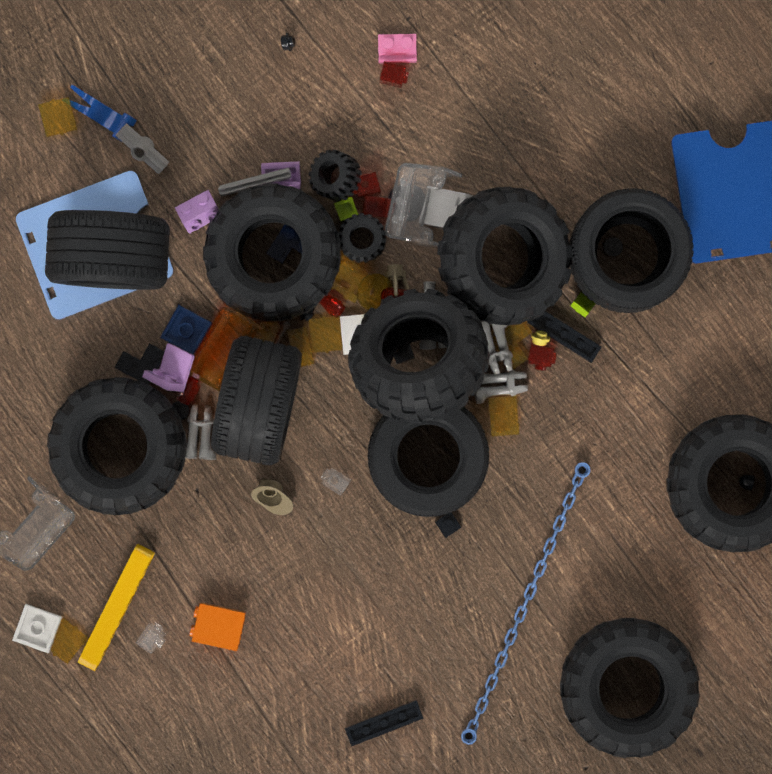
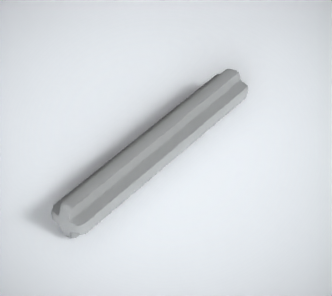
[218,168,291,196]

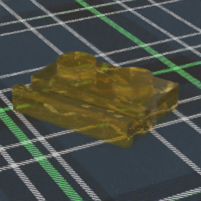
[488,396,519,437]

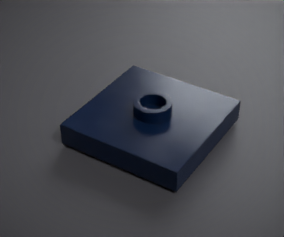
[160,305,213,356]

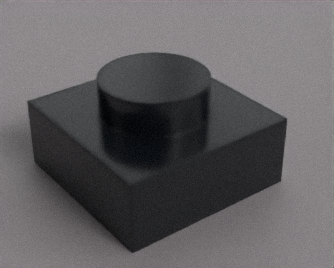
[435,513,462,538]

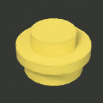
[531,330,550,346]

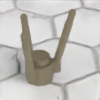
[380,264,409,304]

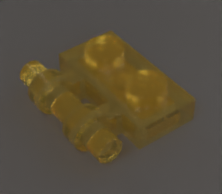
[332,255,374,304]

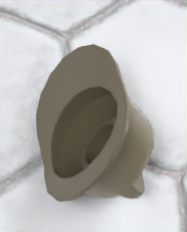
[251,478,293,515]

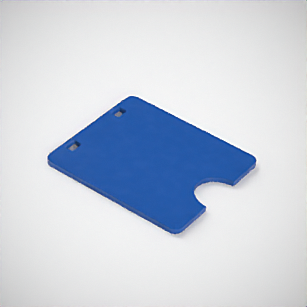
[671,121,772,264]

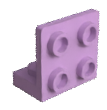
[143,343,194,392]

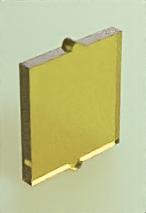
[38,97,77,137]
[309,316,343,353]
[50,618,89,664]

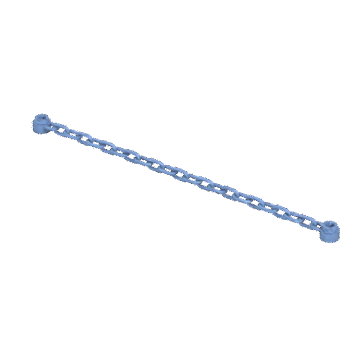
[461,462,590,745]

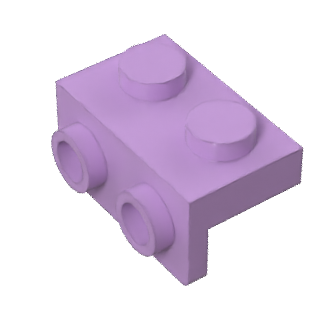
[261,161,301,189]
[175,190,219,233]

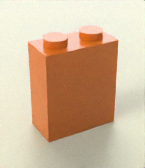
[189,602,246,651]

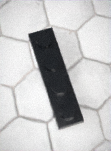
[526,311,602,363]
[345,700,424,747]

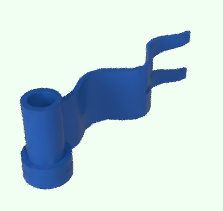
[62,85,137,142]

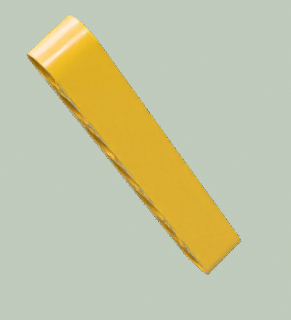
[78,544,155,671]

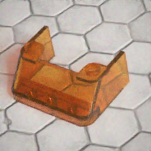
[189,306,263,392]

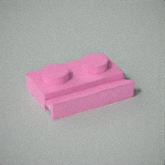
[378,34,417,63]

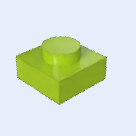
[334,197,359,222]
[570,292,595,317]

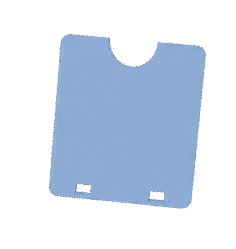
[16,171,173,319]

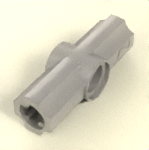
[115,123,169,174]

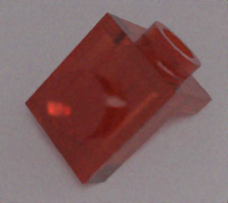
[362,196,393,218]

